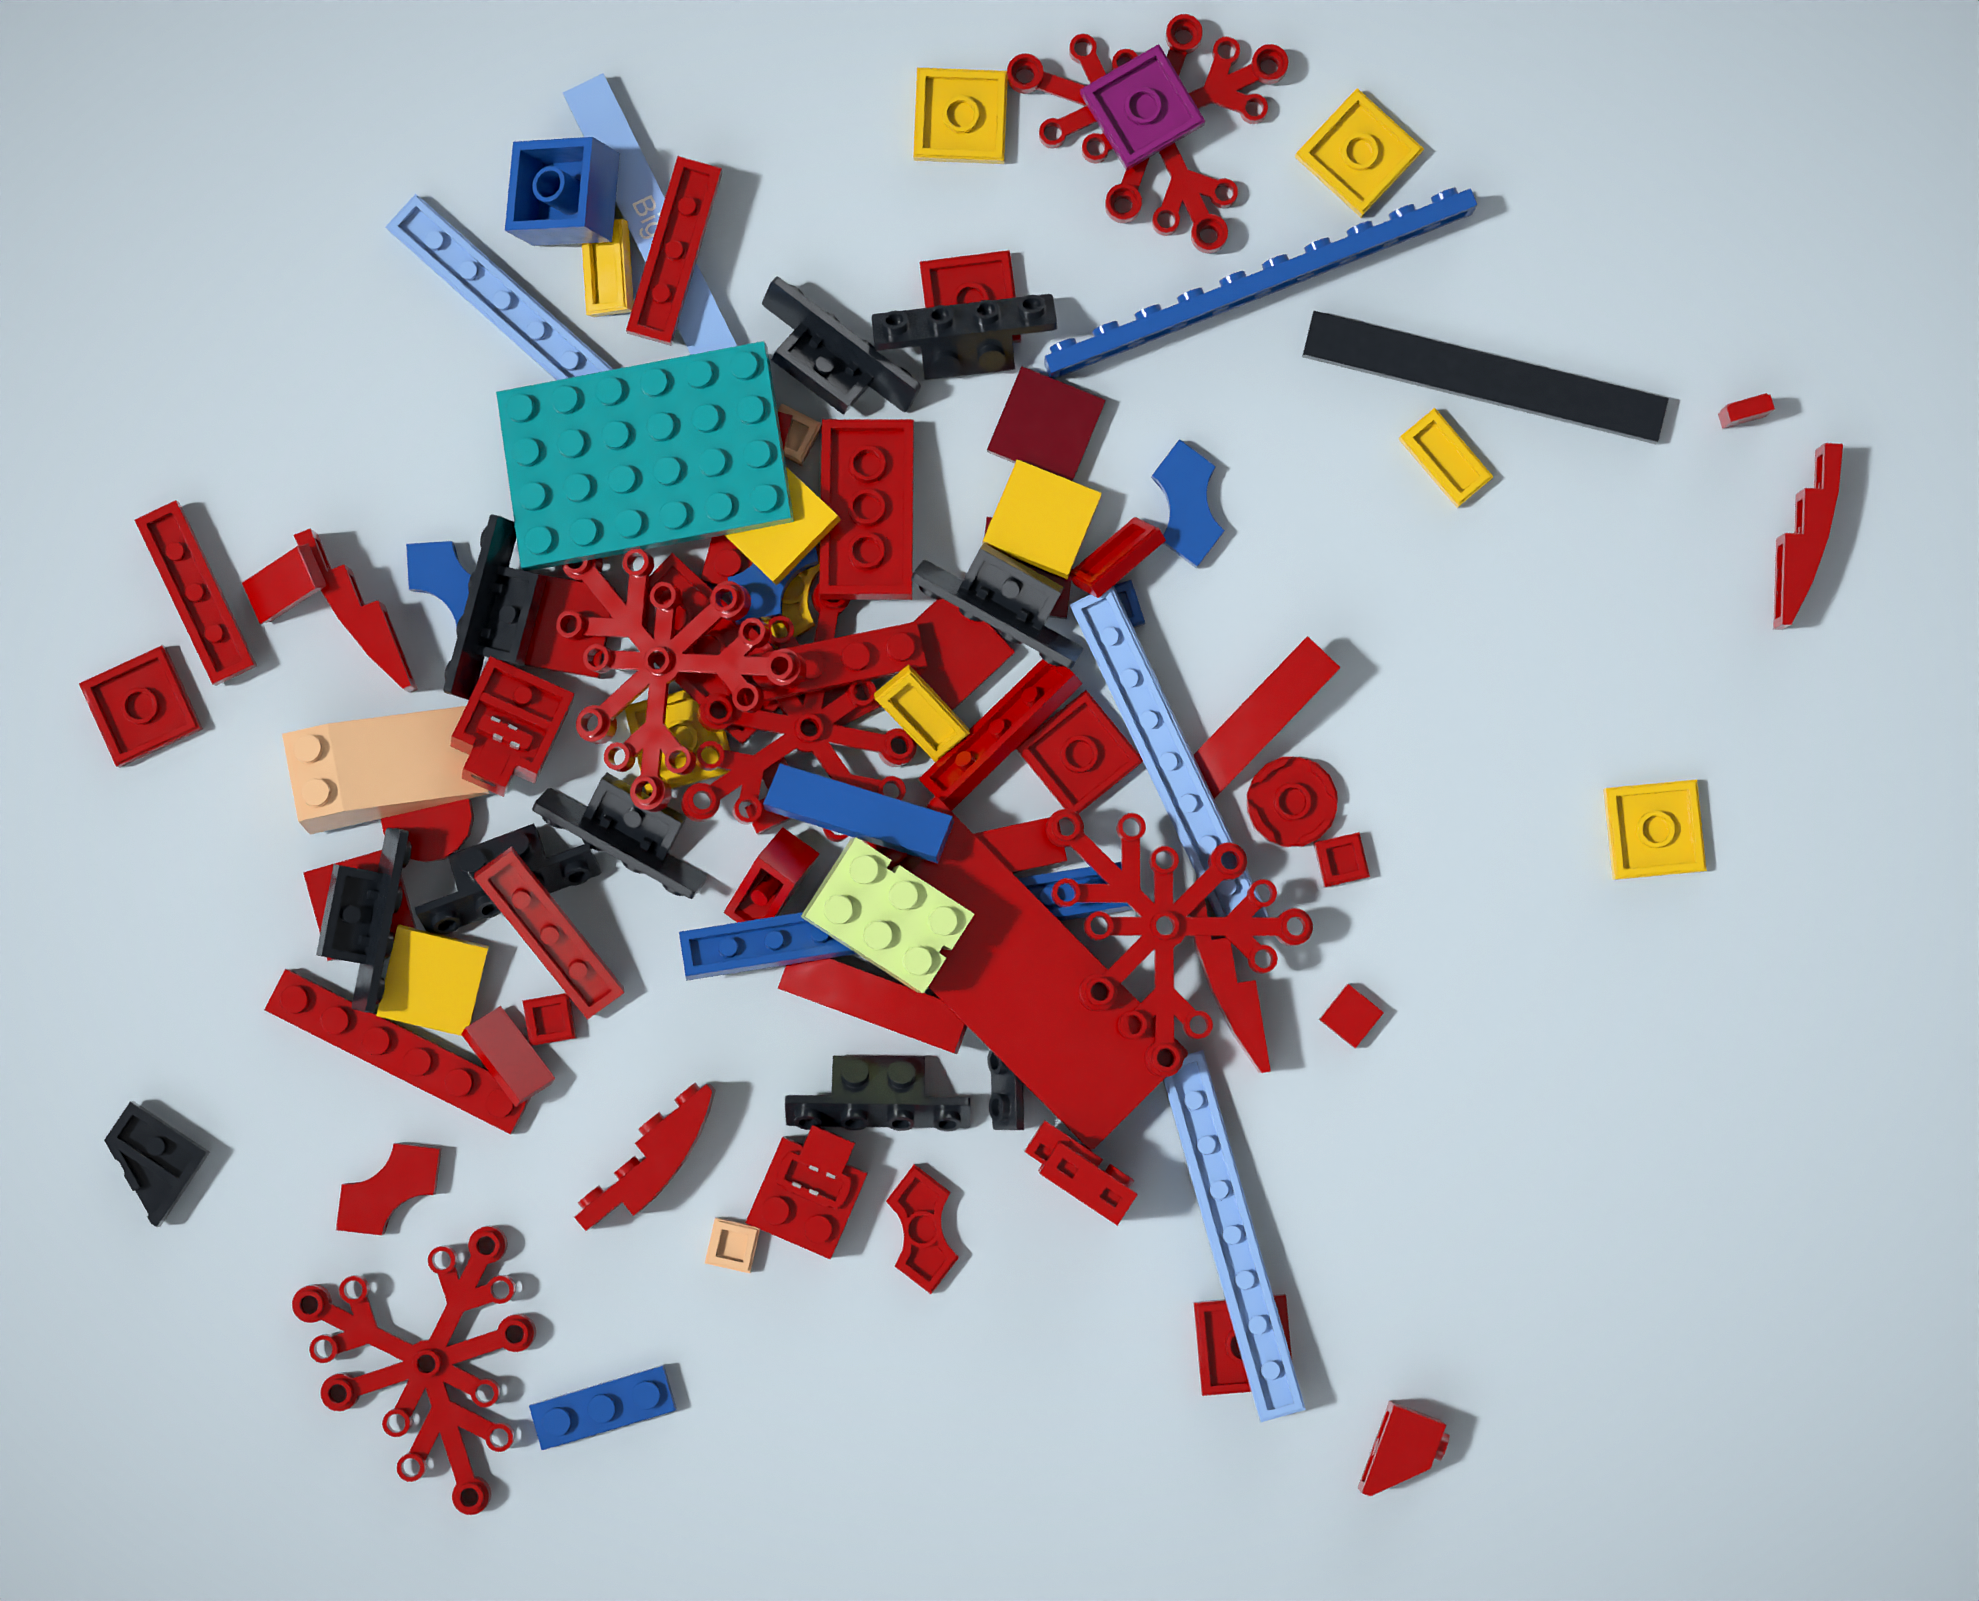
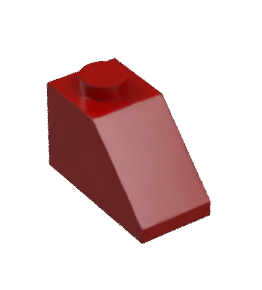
[723,827,820,922]
[1358,1401,1450,1497]

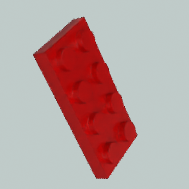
[819,419,914,600]
[610,553,780,746]

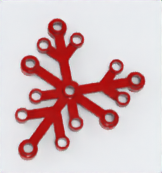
[1007,14,1289,254]
[556,549,807,812]
[681,583,917,854]
[1045,809,1313,1077]
[292,1226,536,1515]

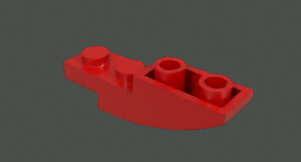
[574,1083,716,1231]

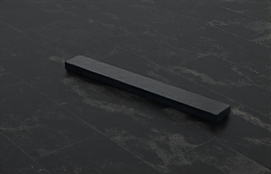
[1302,311,1669,445]

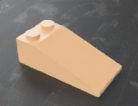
[282,706,490,834]

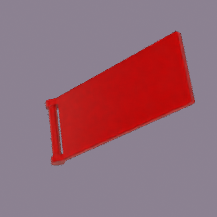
[883,796,1188,1150]

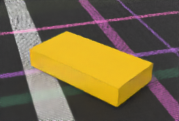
[582,219,634,317]
[1398,408,1493,508]
[874,664,970,762]

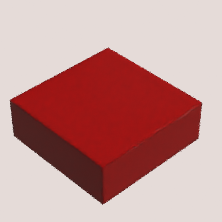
[1718,393,1775,429]
[1313,832,1370,888]
[1318,984,1384,1049]
[522,993,577,1046]

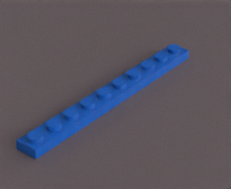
[1044,187,1477,379]
[679,862,1141,981]

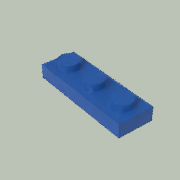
[529,1364,677,1450]

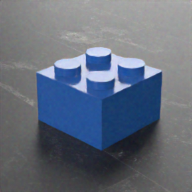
[505,137,620,246]

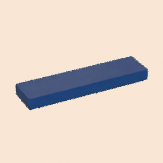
[763,763,954,863]

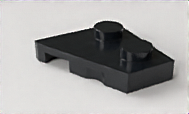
[104,1101,210,1227]

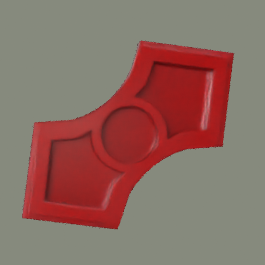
[336,1143,442,1236]
[886,1164,959,1294]

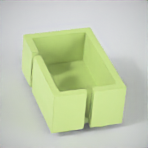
[801,837,974,994]

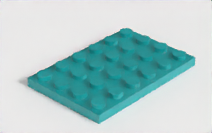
[496,341,794,571]

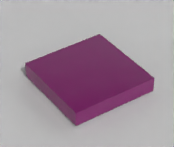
[1080,44,1206,171]

